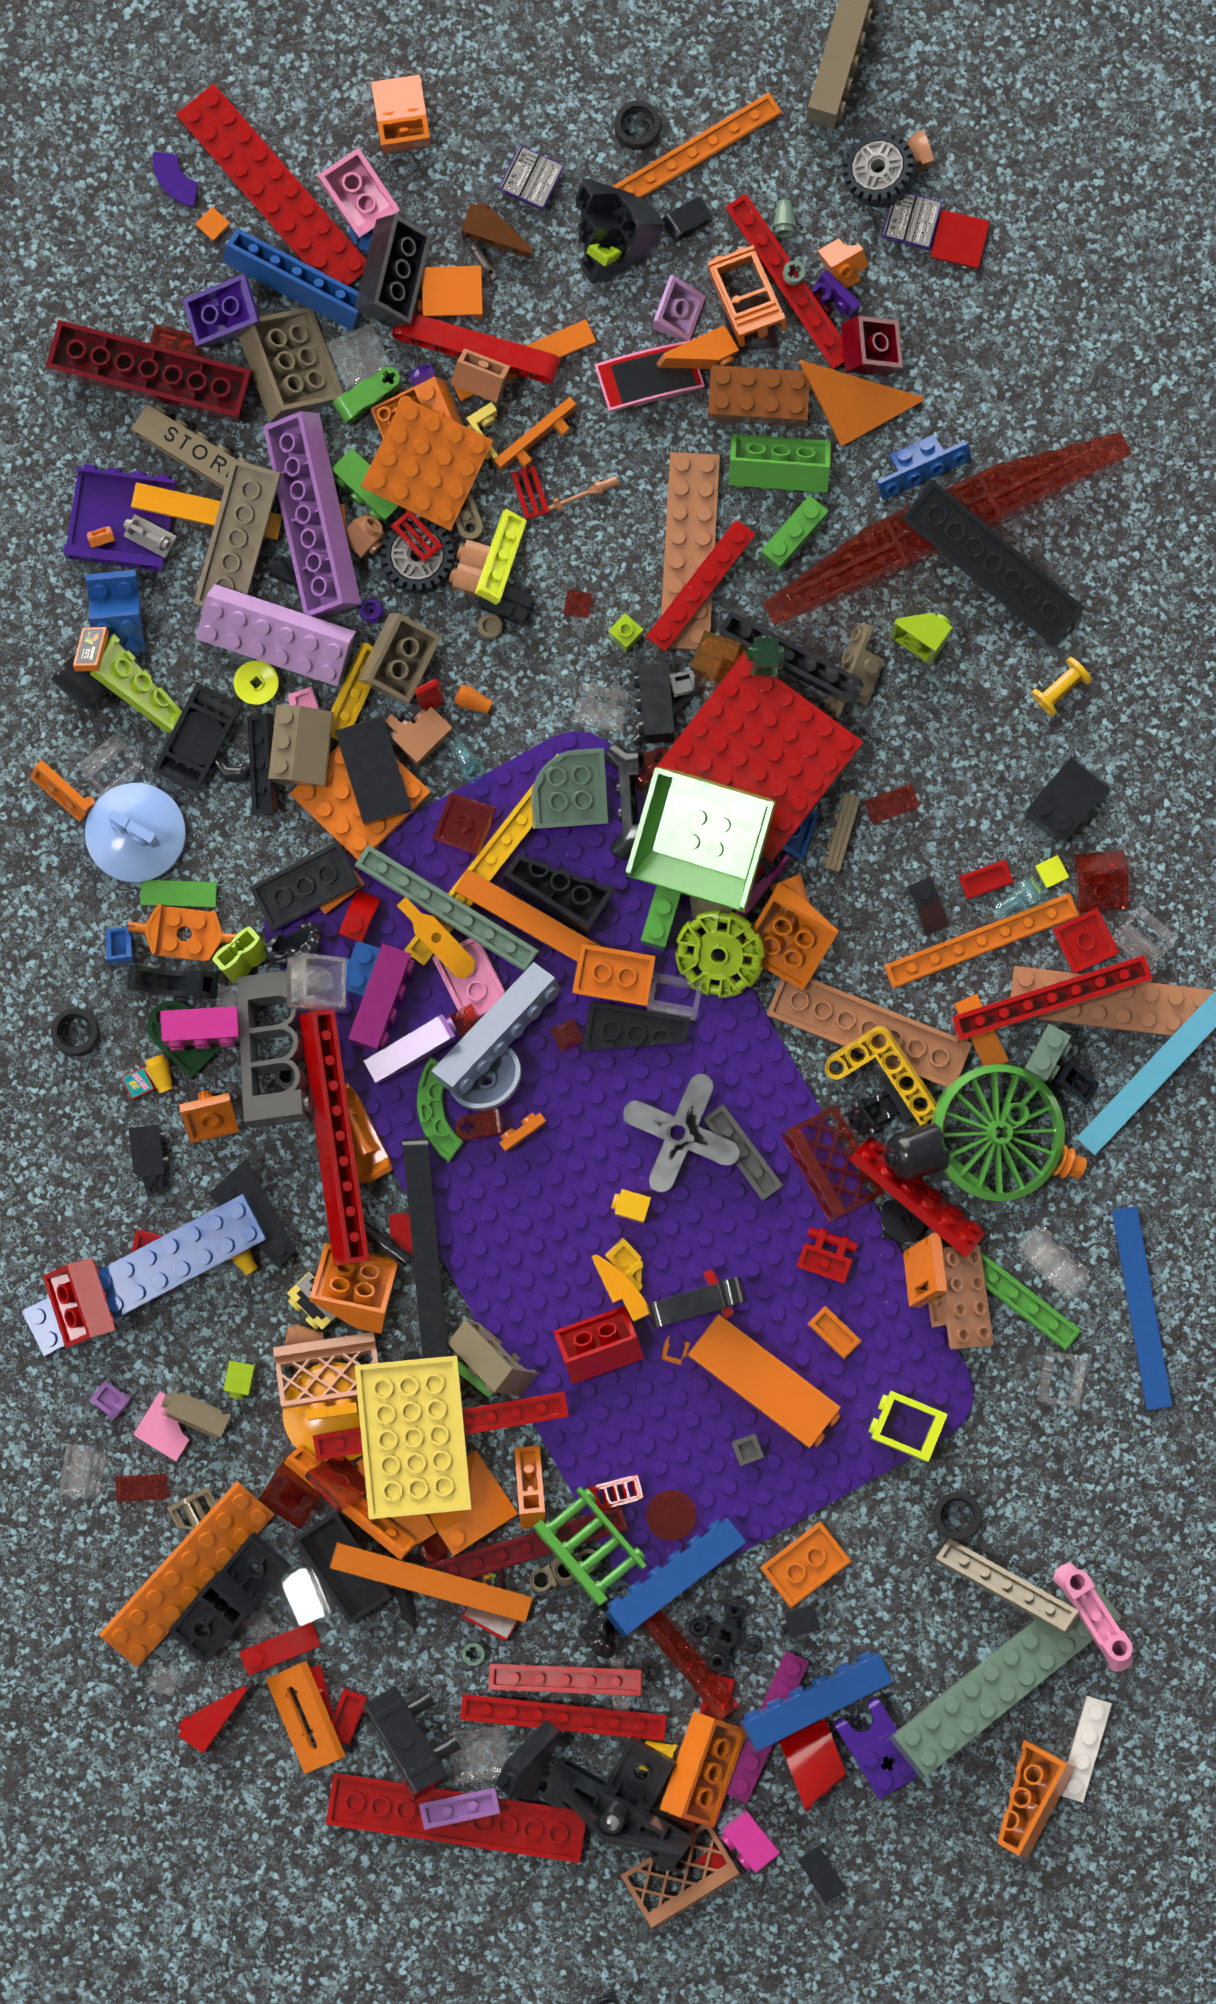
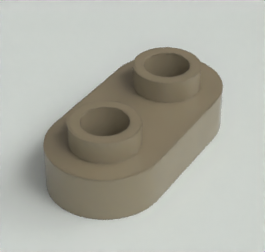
[455,493,483,541]

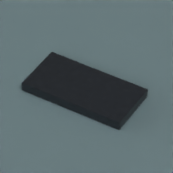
[335,716,412,826]
[249,841,362,932]

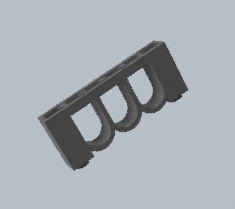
[237,969,313,1129]

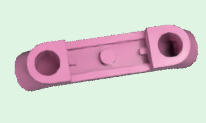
[1053,1563,1133,1672]

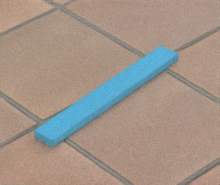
[1076,991,1216,1155]

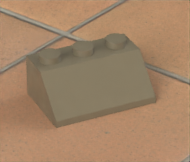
[268,705,334,787]

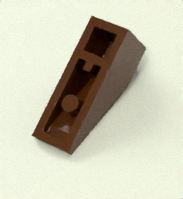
[461,203,533,260]

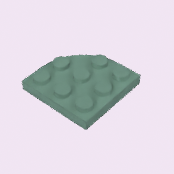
[531,748,608,829]

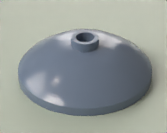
[450,1047,522,1111]

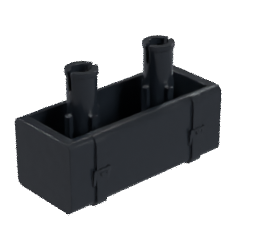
[362,1686,461,1800]

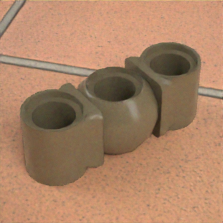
[530,1549,600,1592]

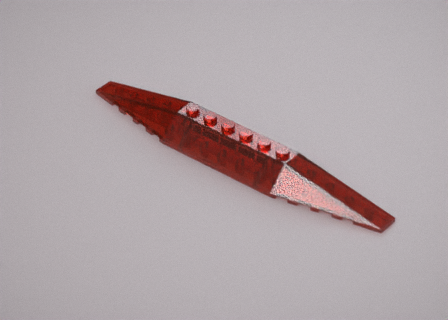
[763,432,1132,626]

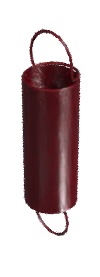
[810,284,834,320]

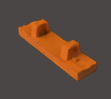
[494,397,576,472]

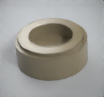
[478,614,503,640]

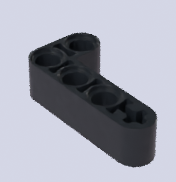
[646,1276,748,1329]

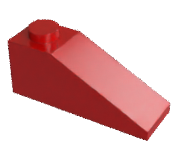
[239,1622,321,1676]
[178,1686,249,1753]

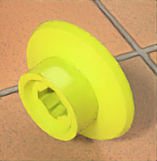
[234,660,279,705]

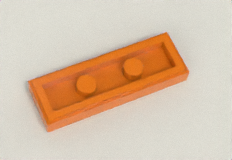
[954,994,1009,1066]

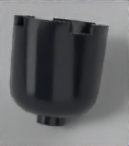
[51,653,113,709]
[884,1123,949,1180]

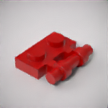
[796,1227,858,1284]

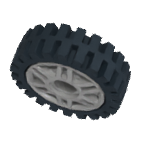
[842,131,917,208]
[381,519,455,594]

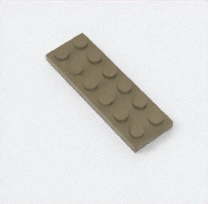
[193,459,282,607]

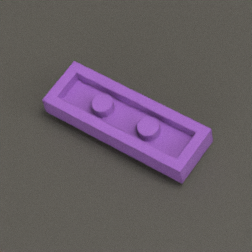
[419,1788,500,1830]

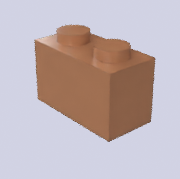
[450,348,510,403]

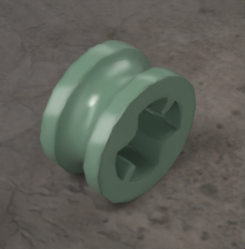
[783,261,805,286]
[462,1643,485,1666]

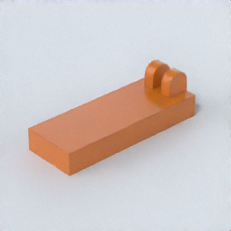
[30,760,95,822]

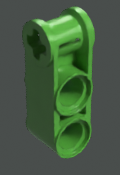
[332,367,401,424]

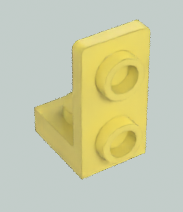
[467,402,498,463]

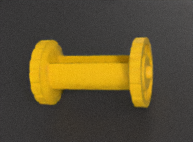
[1031,657,1092,717]

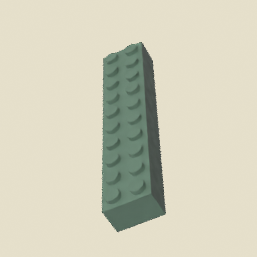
[889,1576,1122,1779]

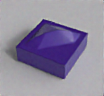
[408,364,436,386]

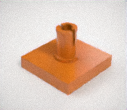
[179,1090,239,1144]

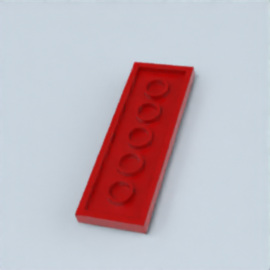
[849,1136,986,1258]

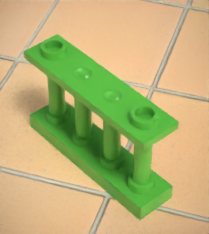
[532,1487,647,1606]

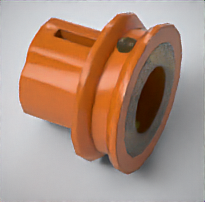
[1052,1145,1087,1179]

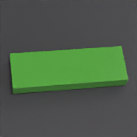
[140,880,217,908]

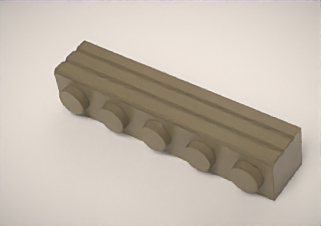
[822,793,860,874]

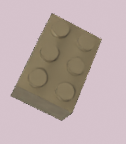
[357,613,441,704]

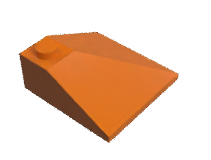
[744,883,839,991]
[309,1243,398,1334]
[427,1450,518,1556]

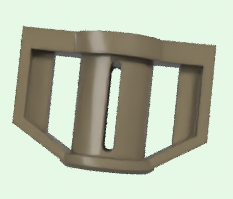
[167,1487,216,1530]

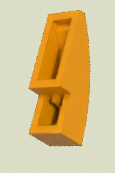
[592,1255,649,1323]

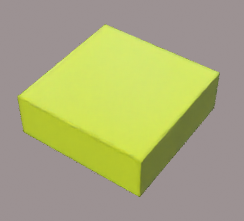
[1035,855,1069,889]

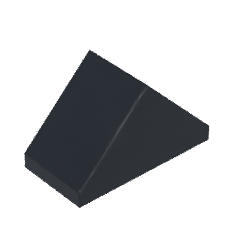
[1053,1060,1099,1105]

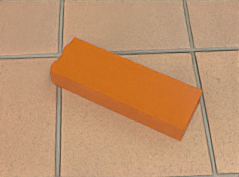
[687,1314,841,1449]

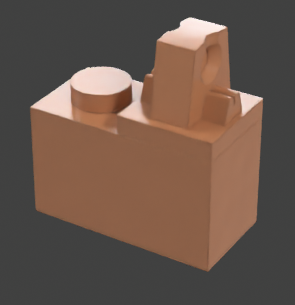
[384,707,453,767]

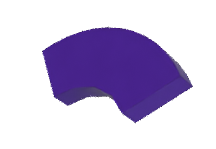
[153,151,198,208]

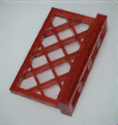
[781,1105,884,1223]

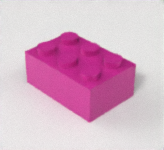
[160,1006,240,1051]
[721,1809,779,1873]

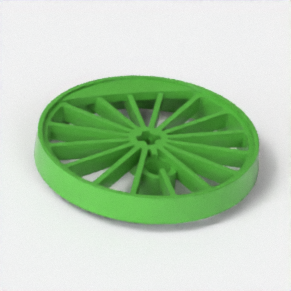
[931,1064,1065,1201]

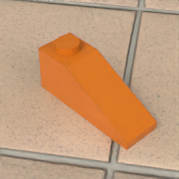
[656,325,739,369]
[514,1446,546,1529]

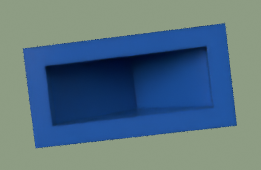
[106,926,135,968]

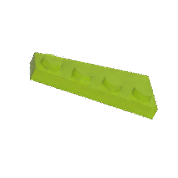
[90,634,182,733]

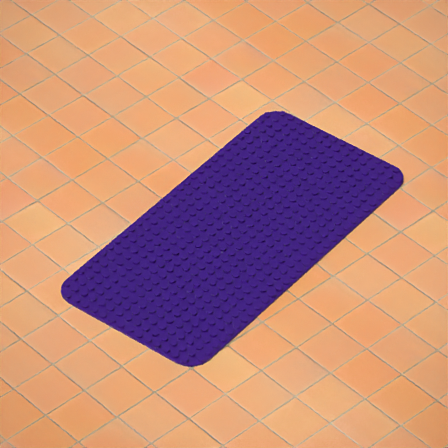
[264,731,973,1585]

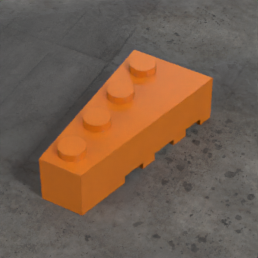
[997,1740,1075,1858]

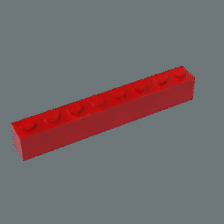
[950,955,1152,1043]

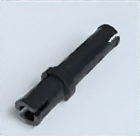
[364,1220,413,1268]

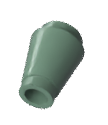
[772,199,797,238]

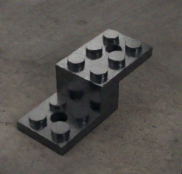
[169,1532,292,1664]

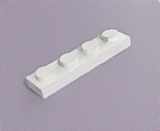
[1061,1696,1112,1802]

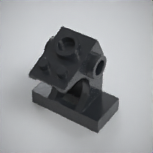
[846,1075,914,1136]

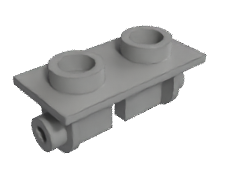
[123,514,177,558]

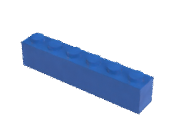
[222,228,364,331]
[604,1518,746,1637]
[739,1651,893,1752]

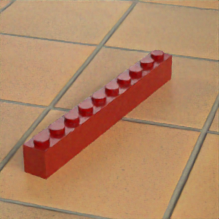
[299,1009,369,1266]

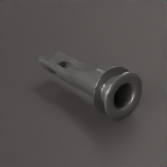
[466,240,498,281]

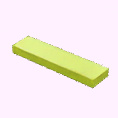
[475,509,527,605]

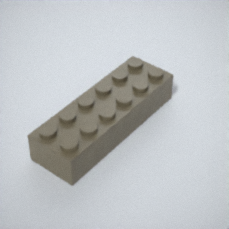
[806,0,877,129]

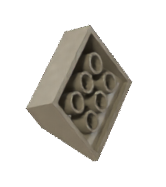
[238,307,344,422]

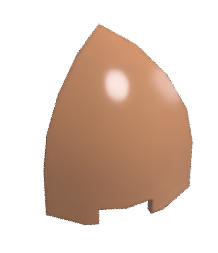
[907,130,934,171]

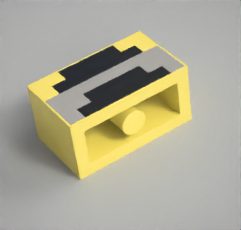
[287,1272,338,1331]

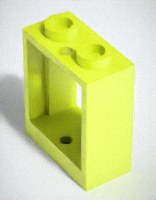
[868,1391,948,1462]

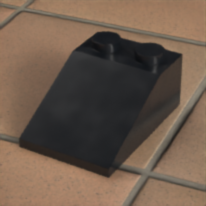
[1024,757,1110,846]

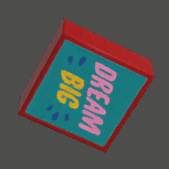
[121,1066,155,1101]

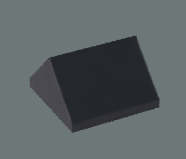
[725,295,776,350]

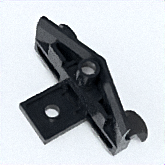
[538,1736,697,1873]

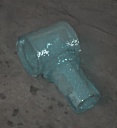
[447,736,485,784]
[994,875,1046,918]

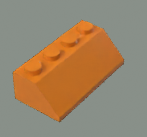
[660,1711,745,1828]

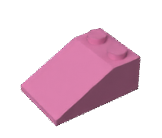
[317,148,400,238]

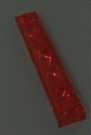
[641,1610,739,1720]

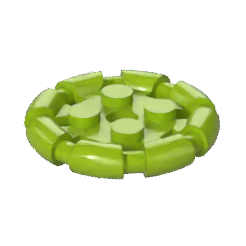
[675,910,765,998]

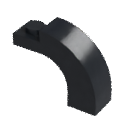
[127,964,219,999]

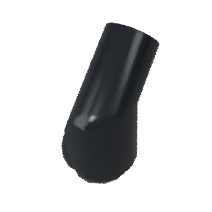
[213,757,250,783]

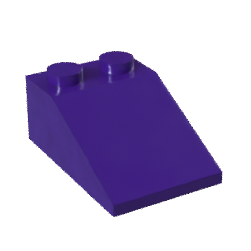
[182,274,260,348]

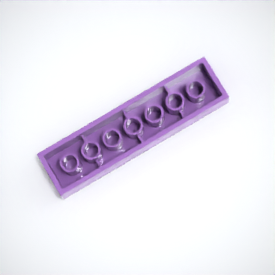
[263,411,361,619]

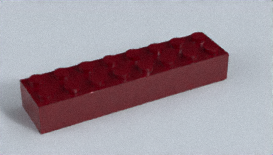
[45,320,253,424]

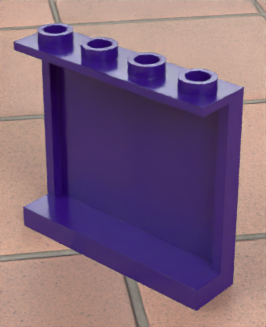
[63,464,177,572]

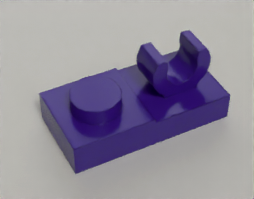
[812,269,861,319]

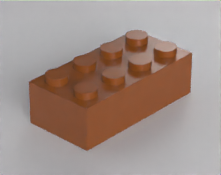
[707,365,810,427]

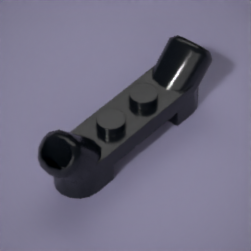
[604,743,646,861]

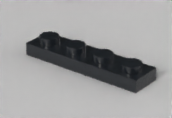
[247,713,278,816]

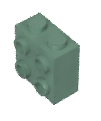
[1023,1024,1072,1083]

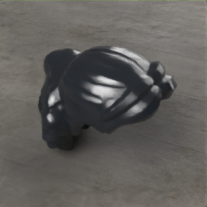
[264,922,322,968]
[579,1598,616,1658]

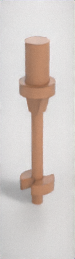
[548,476,619,513]

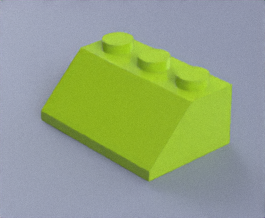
[890,613,953,666]

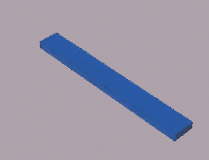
[1111,1206,1172,1411]

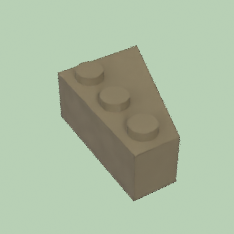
[448,1320,538,1397]

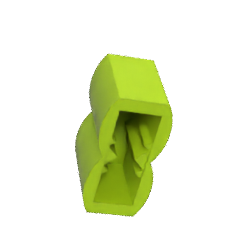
[212,927,267,984]

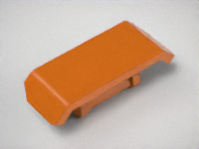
[345,1083,392,1183]

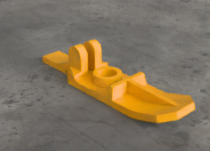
[397,897,475,978]

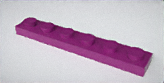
[726,1651,809,1803]

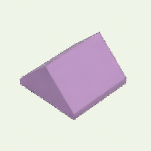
[653,275,706,341]

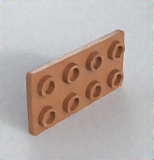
[926,1245,993,1350]

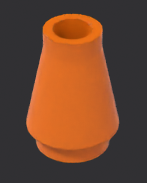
[454,684,492,714]

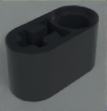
[662,196,714,242]

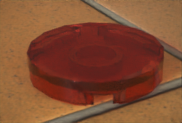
[646,1490,696,1541]

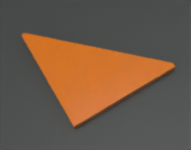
[799,360,924,446]

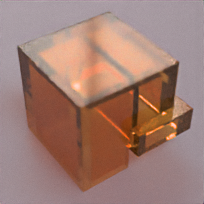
[690,630,748,690]

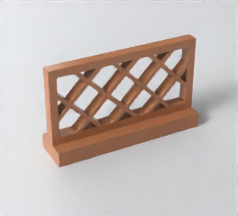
[273,1332,378,1409]
[620,1825,741,1930]

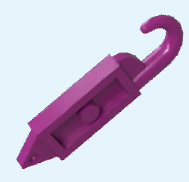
[725,853,791,930]

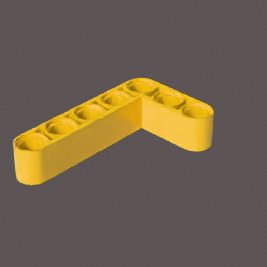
[825,1026,946,1132]

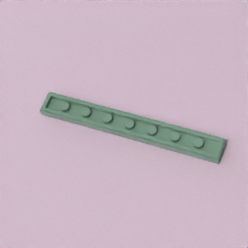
[354,845,539,972]

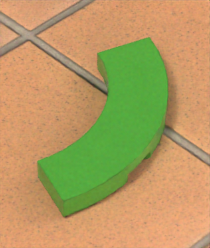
[417,1057,464,1162]

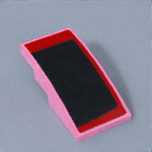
[594,340,705,413]

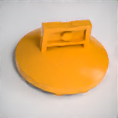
[283,1362,363,1464]

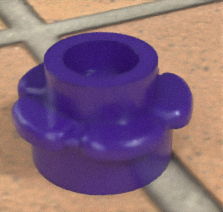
[359,599,384,623]

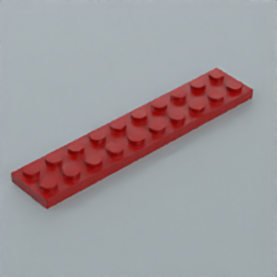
[176,83,366,287]
[326,1773,586,1863]

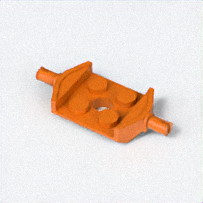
[127,904,237,962]

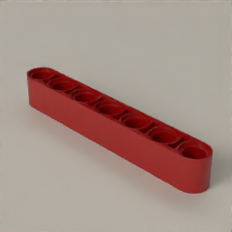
[391,313,561,384]

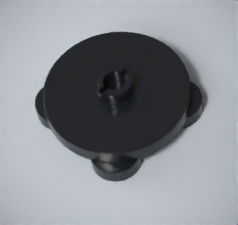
[881,1199,925,1243]

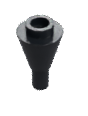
[267,556,299,590]

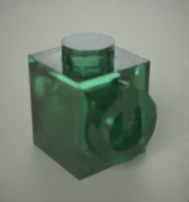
[747,636,784,677]

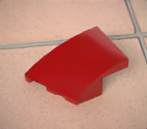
[779,1720,847,1812]

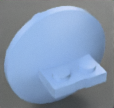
[85,783,186,883]

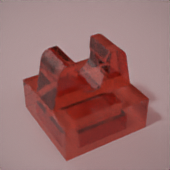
[449,1003,480,1038]
[550,1018,584,1053]

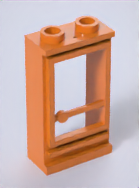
[707,245,787,347]

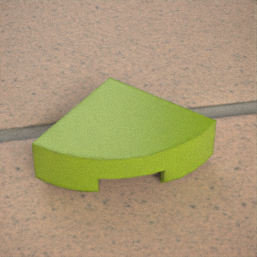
[586,244,622,266]

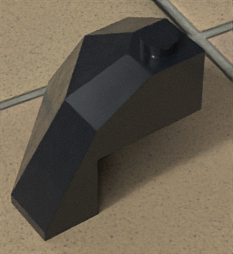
[575,178,665,284]

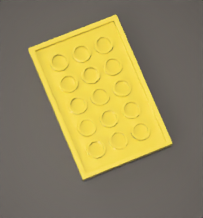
[355,1356,471,1519]

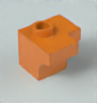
[818,239,869,289]

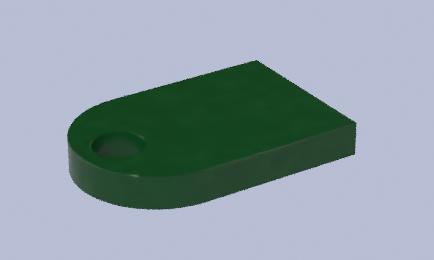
[147,1001,222,1079]

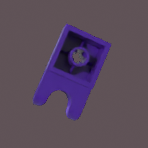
[834,1696,918,1800]

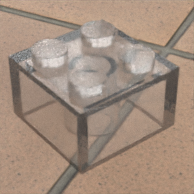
[287,953,346,1011]

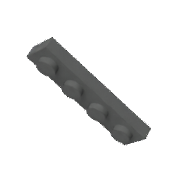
[703,1104,783,1201]

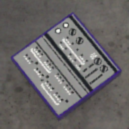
[499,145,564,211]
[881,192,942,250]

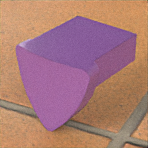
[90,1380,132,1422]

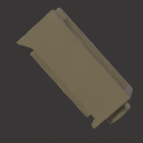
[161,1389,231,1440]

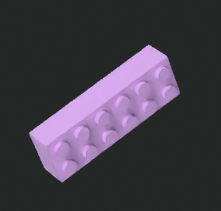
[195,584,356,686]

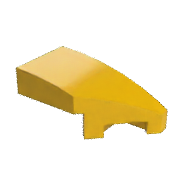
[604,1238,643,1291]

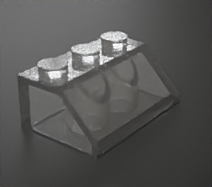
[1014,1225,1091,1302]

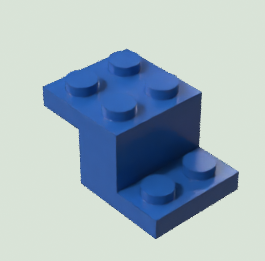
[86,570,145,654]

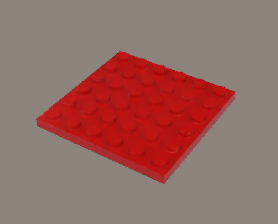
[652,653,864,863]

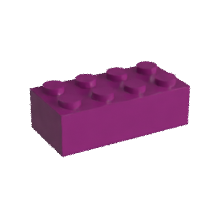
[348,943,415,1053]

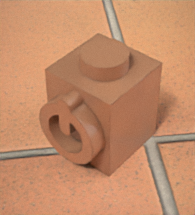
[345,514,386,557]

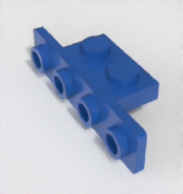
[877,435,972,500]

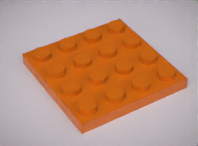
[360,396,494,531]
[289,745,431,861]

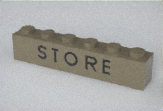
[131,404,249,490]

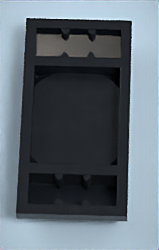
[152,682,242,793]

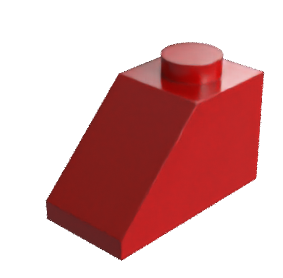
[338,890,381,943]

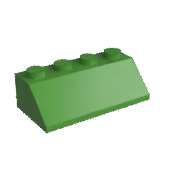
[728,434,831,493]

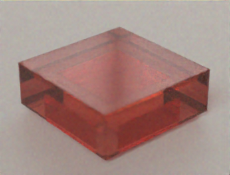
[563,589,592,619]

